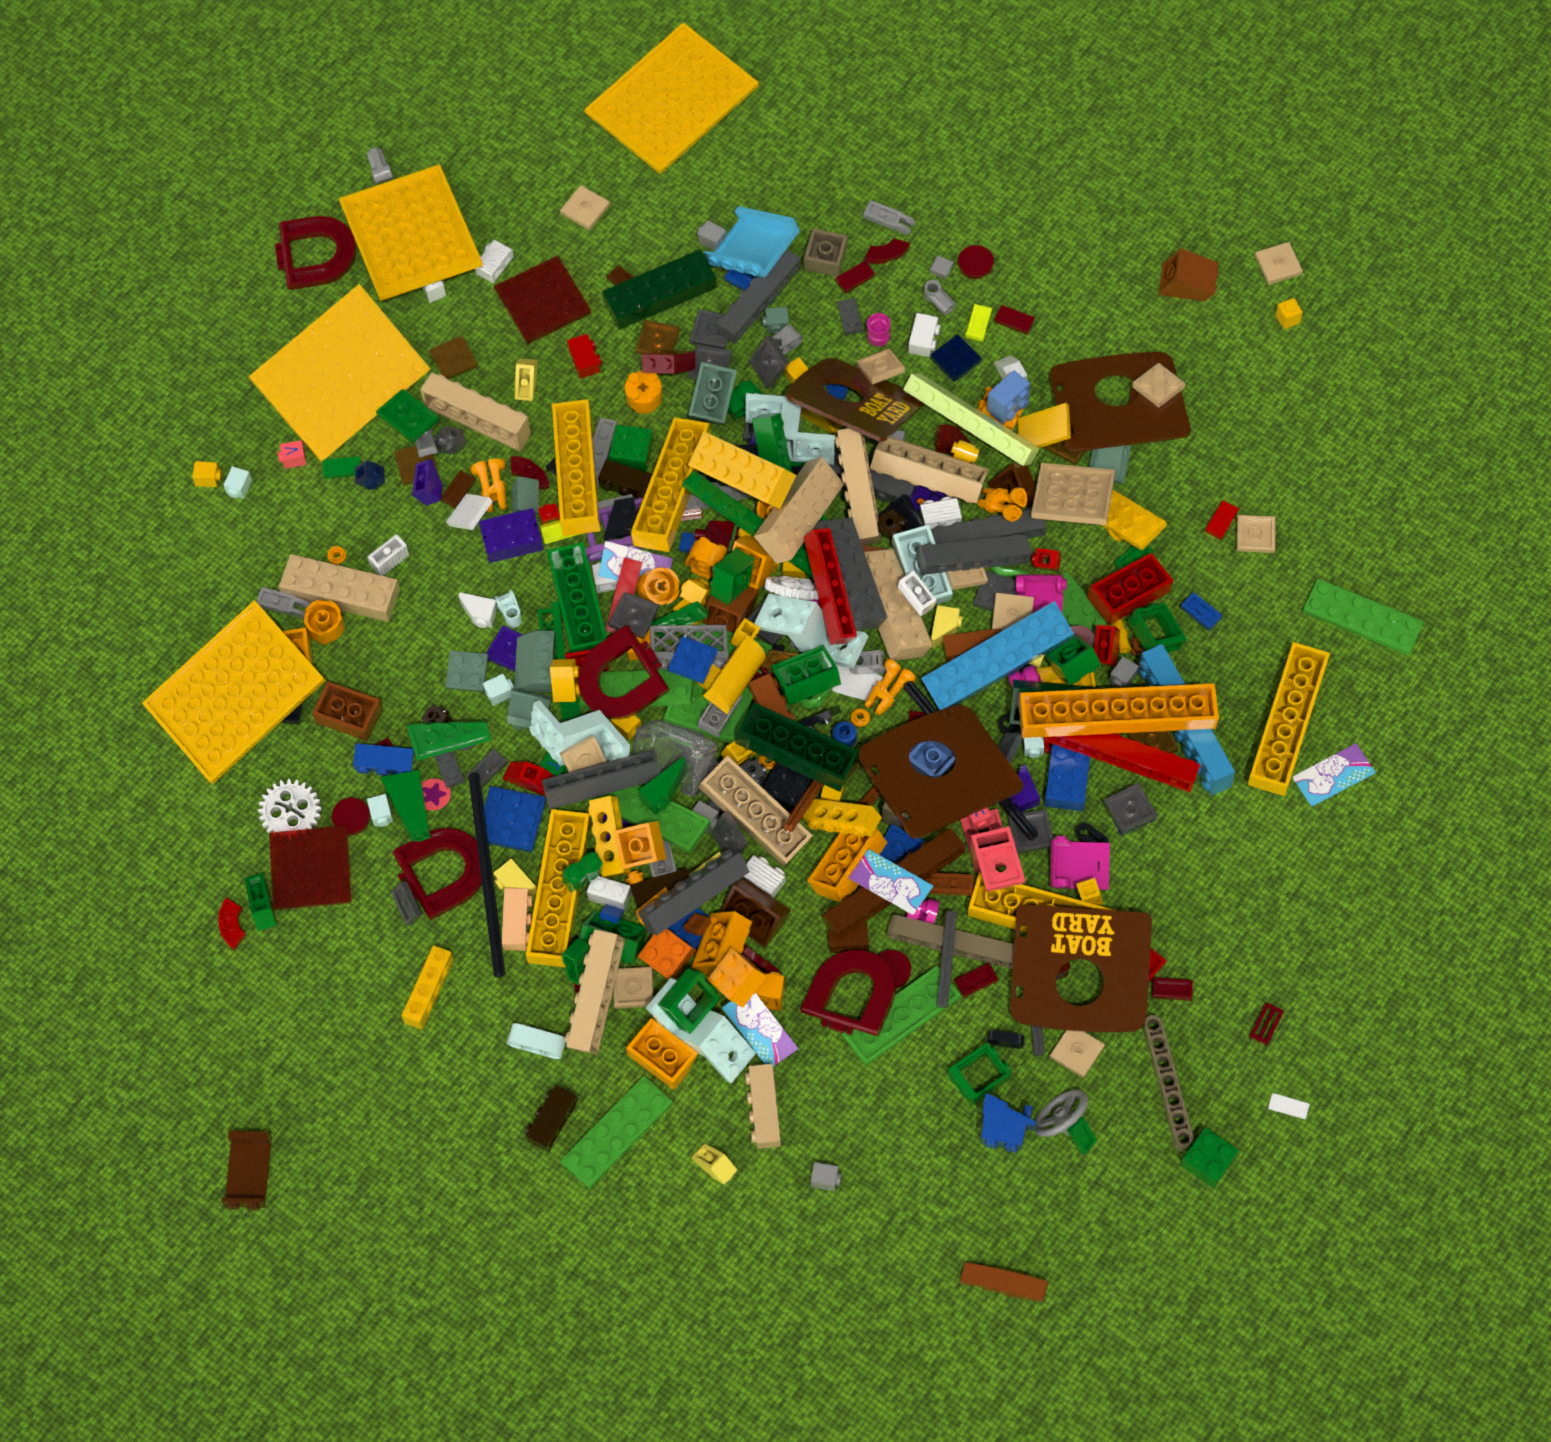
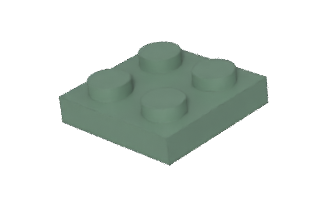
[446,651,489,692]

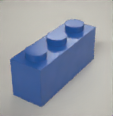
[353,744,414,776]

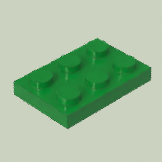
[376,389,440,443]

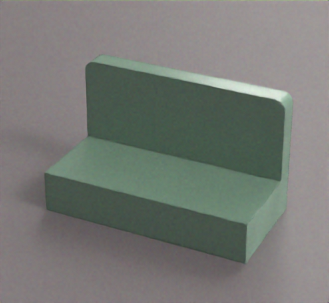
[511,476,539,514]

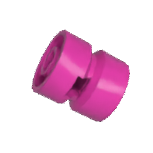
[867,313,891,346]
[1008,664,1042,686]
[906,898,939,924]

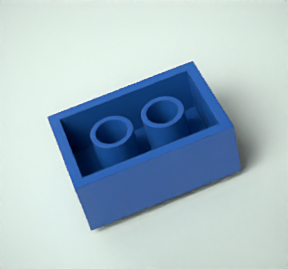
[1045,745,1090,811]

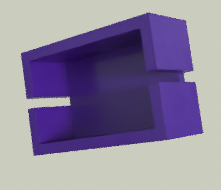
[479,508,544,563]

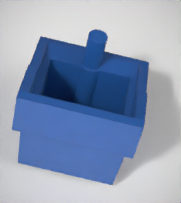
[981,1094,1036,1152]

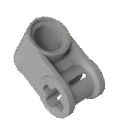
[772,324,803,355]
[849,650,886,675]

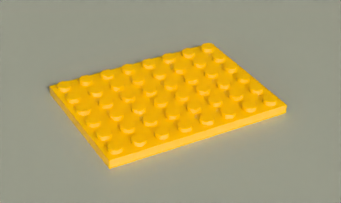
[585,23,759,174]
[339,164,483,301]
[248,284,430,462]
[142,600,326,784]

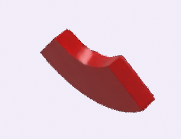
[218,897,246,950]

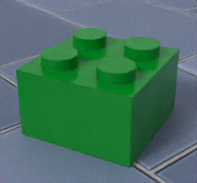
[609,424,654,472]
[710,548,755,605]
[1045,634,1101,685]
[1181,1127,1239,1189]

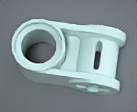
[494,590,522,628]

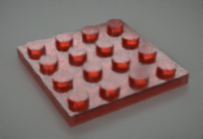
[494,256,592,344]
[269,826,352,910]

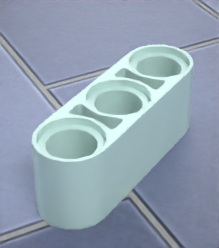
[506,1023,566,1059]

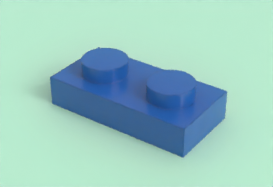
[1181,592,1223,631]

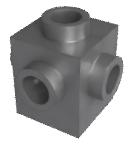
[434,426,466,454]
[740,759,767,786]

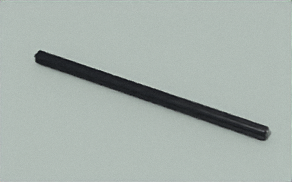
[904,681,1038,841]
[468,773,506,978]

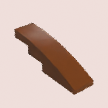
[960,1262,1049,1302]

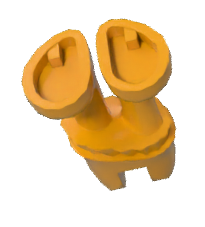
[470,459,506,513]
[977,487,1027,522]
[864,659,917,716]

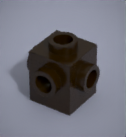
[878,510,906,539]
[421,704,454,723]

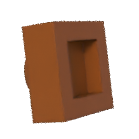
[683,913,712,936]

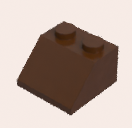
[987,463,1036,514]

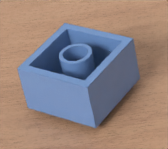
[987,370,1030,425]
[909,741,955,777]

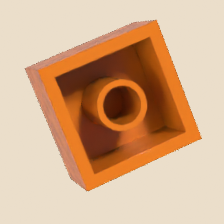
[638,928,697,980]

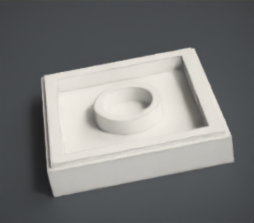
[446,494,493,530]

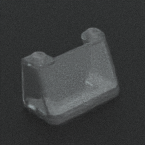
[632,720,718,797]

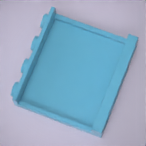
[704,206,800,277]

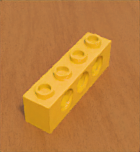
[588,796,631,878]
[802,799,882,837]
[401,945,454,1030]

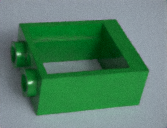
[1128,603,1187,653]
[658,969,720,1034]
[948,1043,1011,1106]

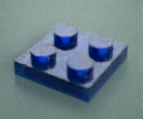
[930,334,982,382]

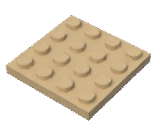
[1031,463,1115,525]

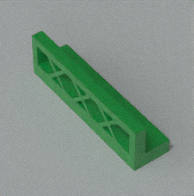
[538,601,565,659]

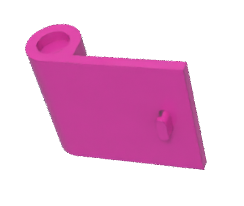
[1016,574,1067,614]
[1050,836,1110,890]

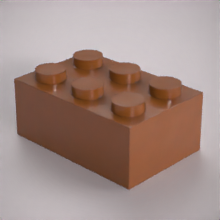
[312,681,383,741]

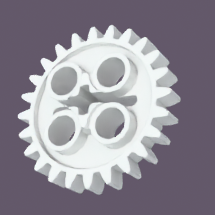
[765,576,819,600]
[258,779,322,842]

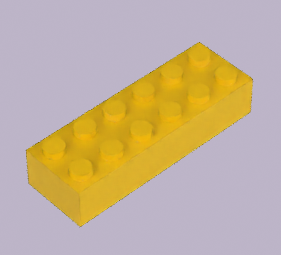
[688,432,796,509]

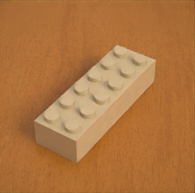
[421,372,531,451]
[835,428,883,545]
[870,437,989,504]
[754,457,844,564]
[864,549,933,661]
[279,554,400,622]
[698,755,813,867]
[565,929,625,1056]

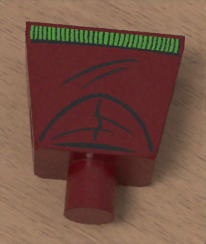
[694,520,740,553]

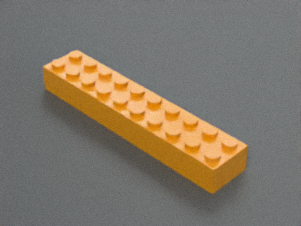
[1018,684,1219,738]

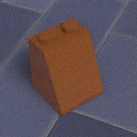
[1158,248,1219,301]
[703,586,760,633]

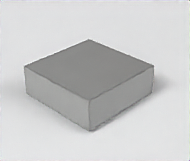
[930,256,954,279]

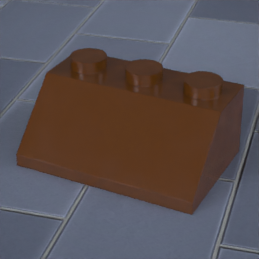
[719,878,791,948]

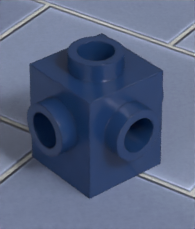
[355,460,385,490]

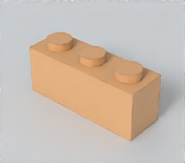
[502,888,533,951]

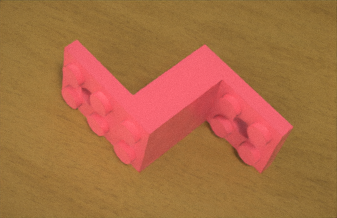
[960,809,1025,892]

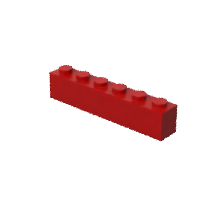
[804,528,857,645]

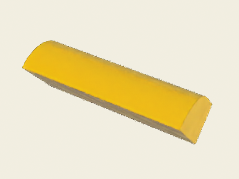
[703,635,766,714]

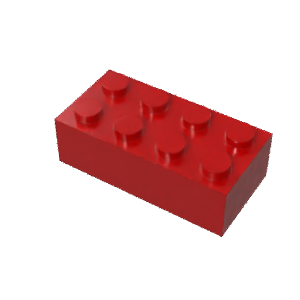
[1087,552,1174,625]

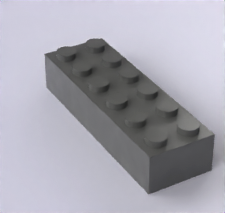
[812,518,888,631]

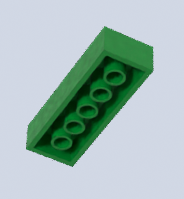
[547,542,607,653]

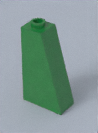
[381,770,431,842]

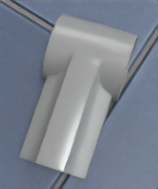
[367,148,393,184]
[924,280,956,316]

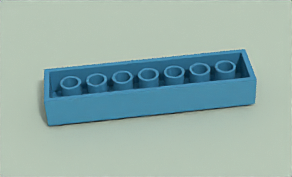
[921,601,1075,710]
[1138,644,1235,796]

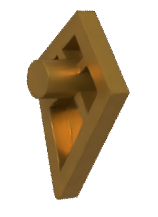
[762,650,799,672]

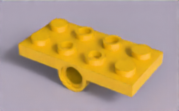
[1101,490,1167,550]

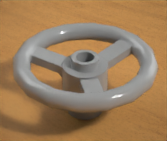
[1034,1089,1088,1137]

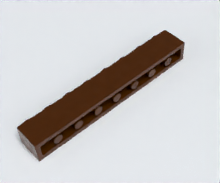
[823,828,965,940]

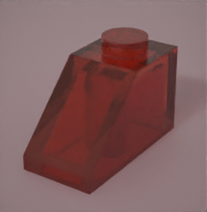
[936,424,973,455]

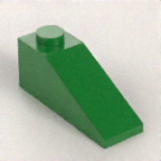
[638,757,688,815]
[244,873,277,931]

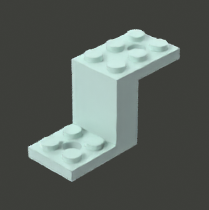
[746,393,835,465]
[754,594,869,669]
[530,700,630,766]
[646,978,756,1083]

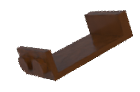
[221,1131,272,1211]

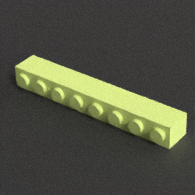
[903,373,1040,466]

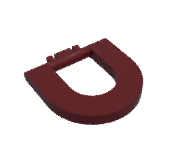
[275,216,357,290]
[578,625,670,719]
[392,828,482,920]
[801,950,896,1037]

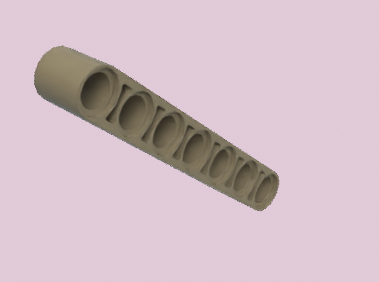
[886,915,1014,969]
[1143,1015,1193,1152]

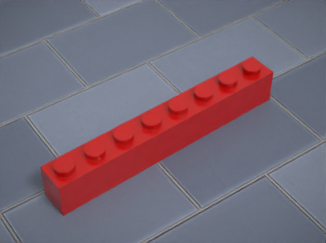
[1043,733,1201,793]

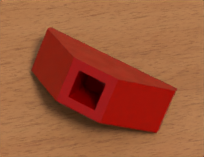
[502,761,555,796]

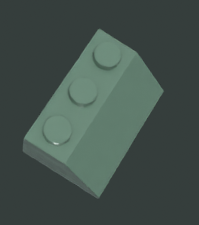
[688,362,737,424]
[514,630,555,693]

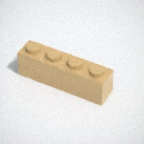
[745,1064,781,1149]

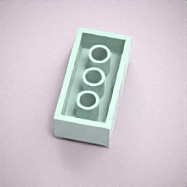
[892,524,953,605]

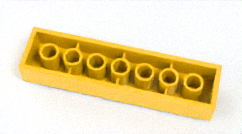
[552,399,601,536]
[631,417,711,552]
[1248,642,1330,796]
[526,809,591,968]
[968,873,1117,933]

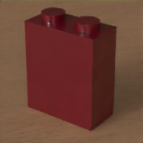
[641,350,696,374]

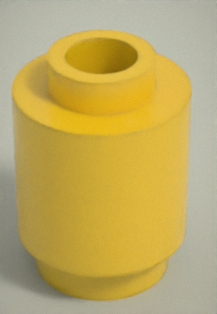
[951,440,980,463]

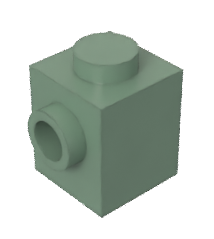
[762,307,789,334]

